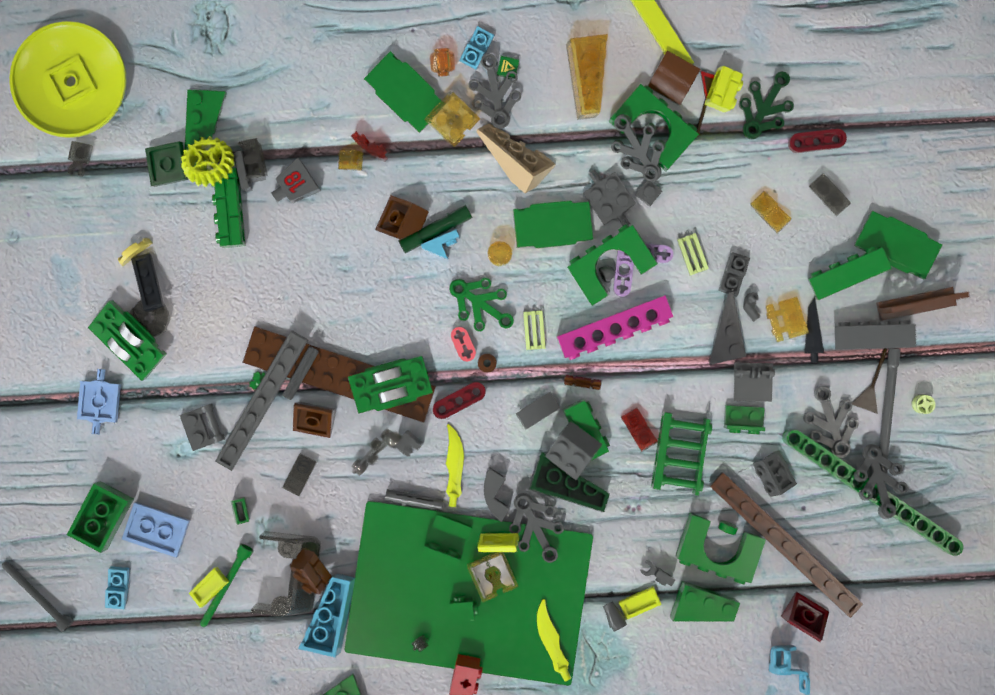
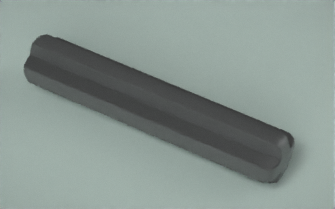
[283,347,318,400]

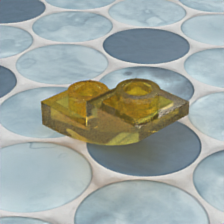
[750,191,792,234]

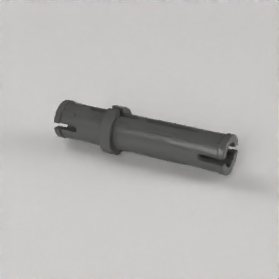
[385,489,444,511]

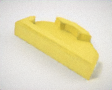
[118,238,152,266]

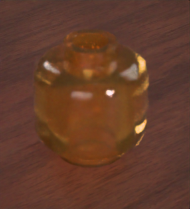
[430,48,455,76]

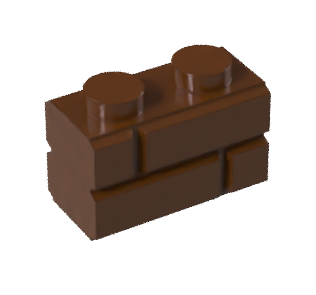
[289,549,332,594]

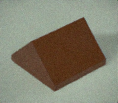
[293,402,336,438]

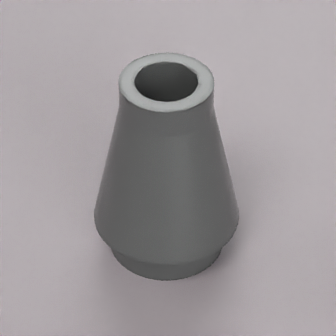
[603,601,627,632]

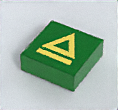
[497,56,519,79]

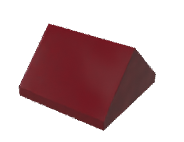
[781,592,829,642]

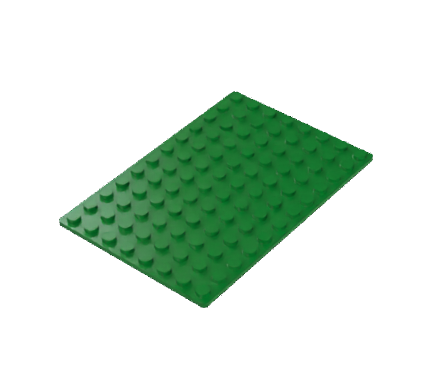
[344,501,593,686]

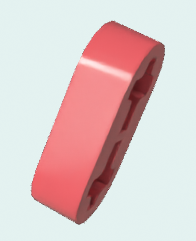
[451,327,476,362]

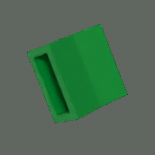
[231,497,250,525]

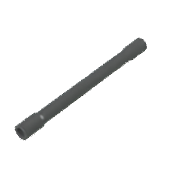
[879,348,901,474]

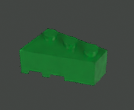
[562,399,610,460]
[670,581,740,622]

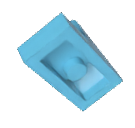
[421,230,460,260]

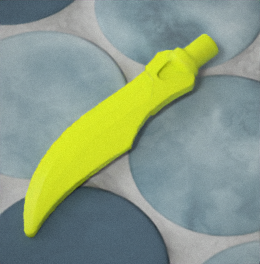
[446,424,464,507]
[537,599,571,681]

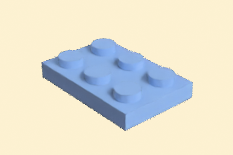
[122,502,190,557]

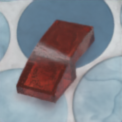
[351,131,388,162]
[621,408,658,452]

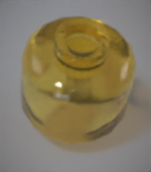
[487,241,512,267]

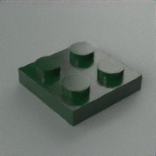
[145,141,189,187]

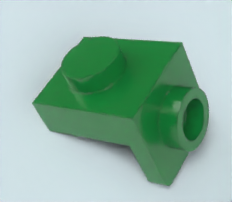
[449,596,478,621]

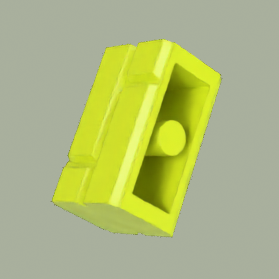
[705,66,743,113]

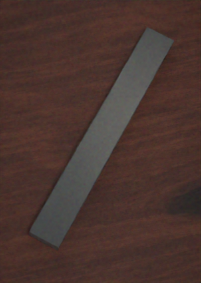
[215,330,308,471]

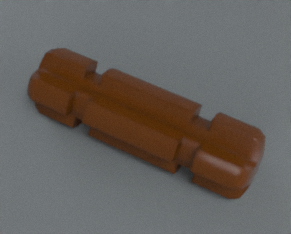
[564,375,602,390]

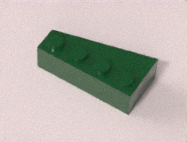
[529,452,610,513]

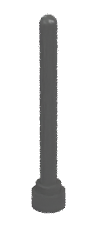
[2,561,74,632]

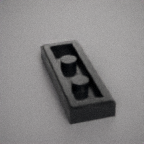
[131,253,165,312]

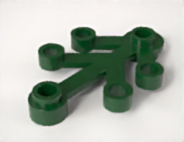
[739,71,794,140]

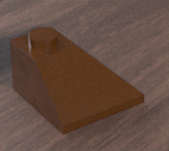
[375,195,429,240]

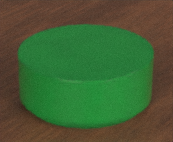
[718,520,738,535]

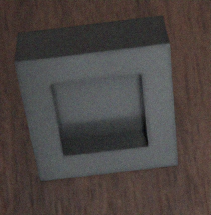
[635,180,662,207]

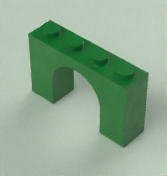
[609,84,699,171]
[567,224,658,306]
[676,513,766,585]

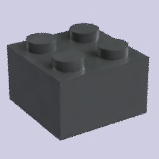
[545,421,602,480]

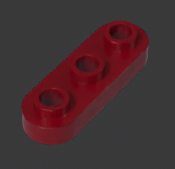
[788,129,847,153]
[433,382,486,419]

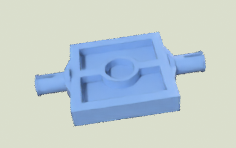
[77,369,121,435]

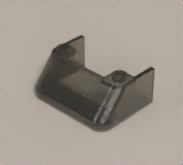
[251,531,321,616]

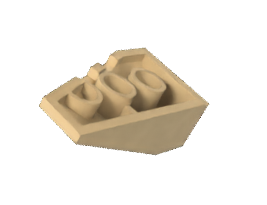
[476,123,556,193]

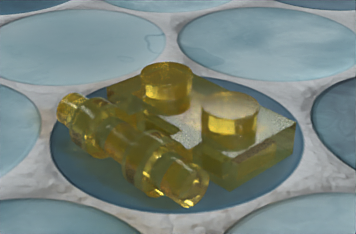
[766,297,808,342]

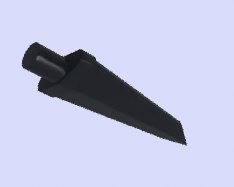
[804,297,824,363]

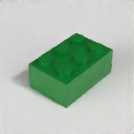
[66,481,134,553]

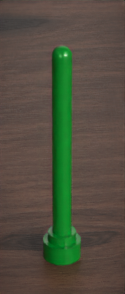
[200,543,254,627]

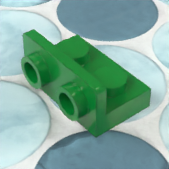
[724,405,766,435]

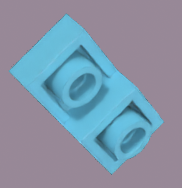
[459,26,495,70]
[105,566,130,610]

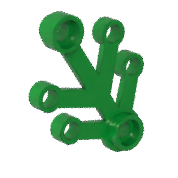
[449,278,514,332]

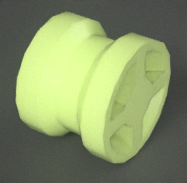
[912,395,936,414]

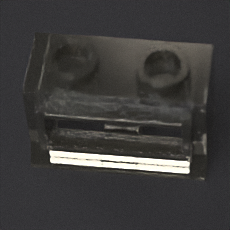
[238,138,268,183]

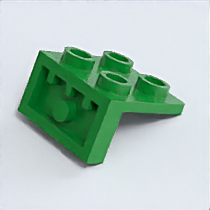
[422,514,472,567]

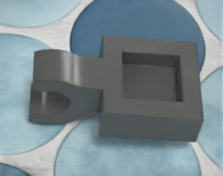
[640,560,675,587]

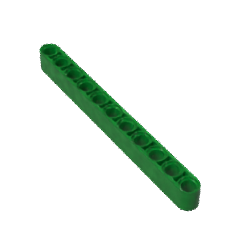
[782,429,964,556]

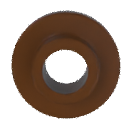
[478,354,497,373]

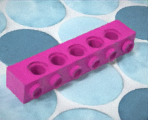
[557,296,674,360]

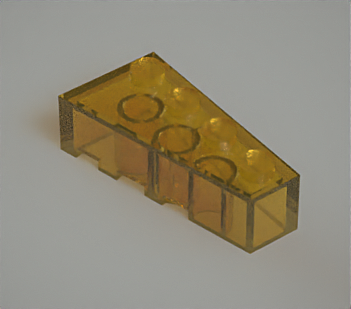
[566,34,608,120]

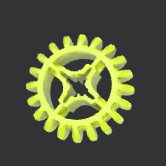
[181,136,235,188]

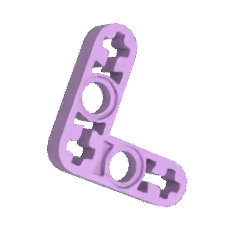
[613,243,673,297]

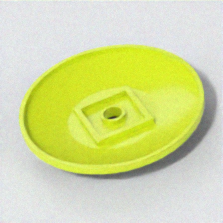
[9,21,126,138]

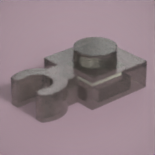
[68,141,93,177]

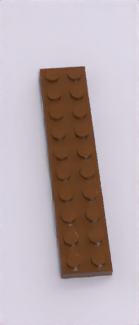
[242,326,436,423]

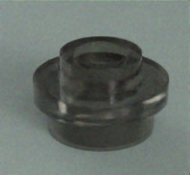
[411,635,430,653]

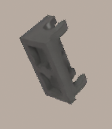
[392,430,423,456]

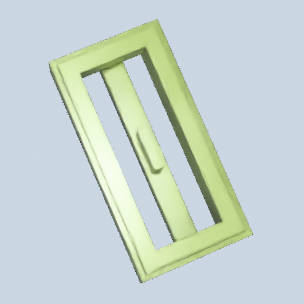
[677,233,709,276]
[523,311,545,350]

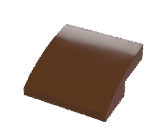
[648,50,701,105]

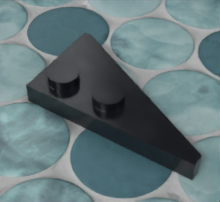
[708,291,746,365]

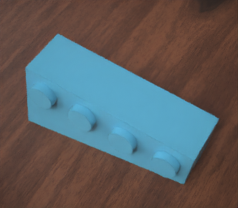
[298,574,355,658]

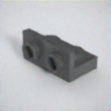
[753,450,797,497]

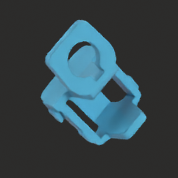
[769,645,810,695]

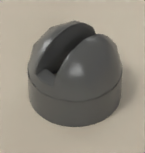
[599,266,615,282]

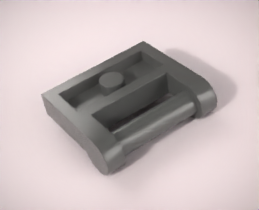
[179,404,225,451]

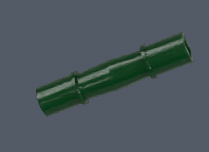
[398,204,473,254]

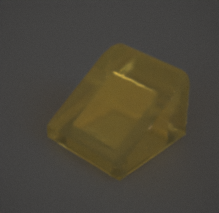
[338,150,363,171]

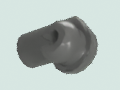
[743,292,761,322]

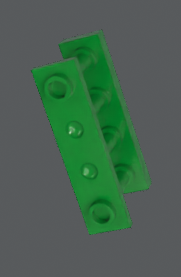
[651,412,713,496]

